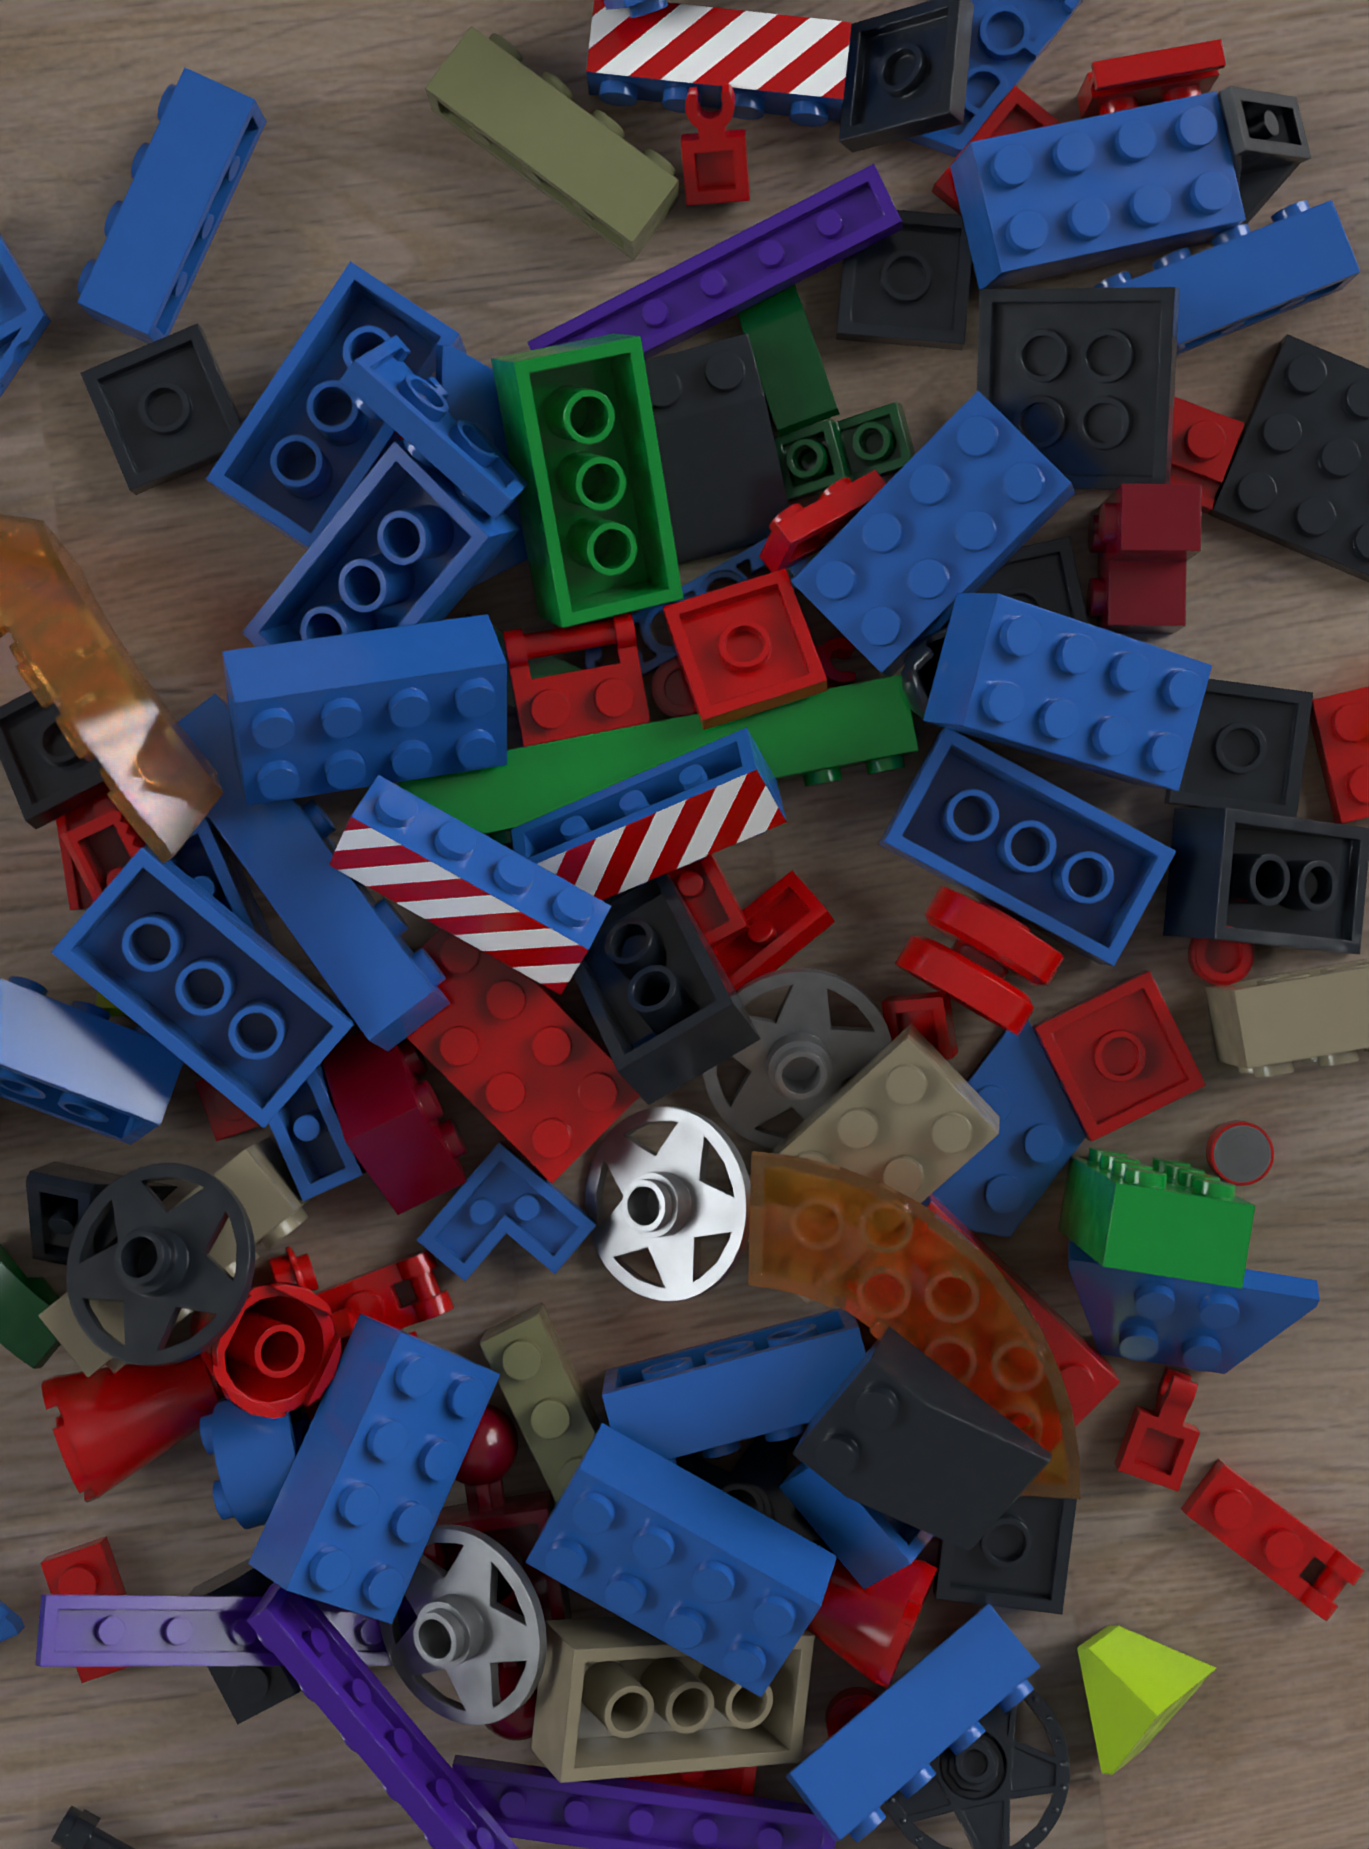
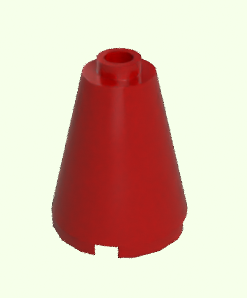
[190,1282,342,1419]
[41,1354,225,1503]
[806,1542,938,1689]

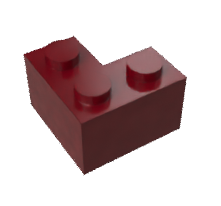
[1087,484,1202,634]
[322,1031,468,1215]

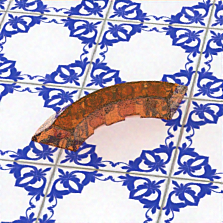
[0,514,223,864]
[748,1151,1081,1499]

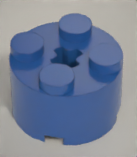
[200,1399,311,1530]

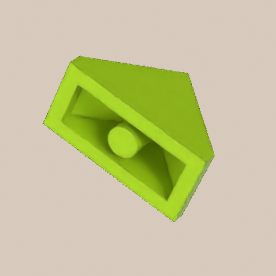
[1077,1625,1216,1775]

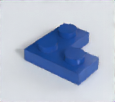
[417,1141,598,1281]

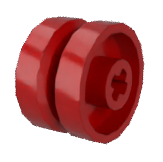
[895,886,1064,1036]

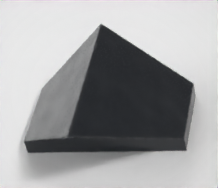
[1217,86,1311,226]
[26,1162,178,1265]

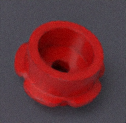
[268,1246,319,1291]

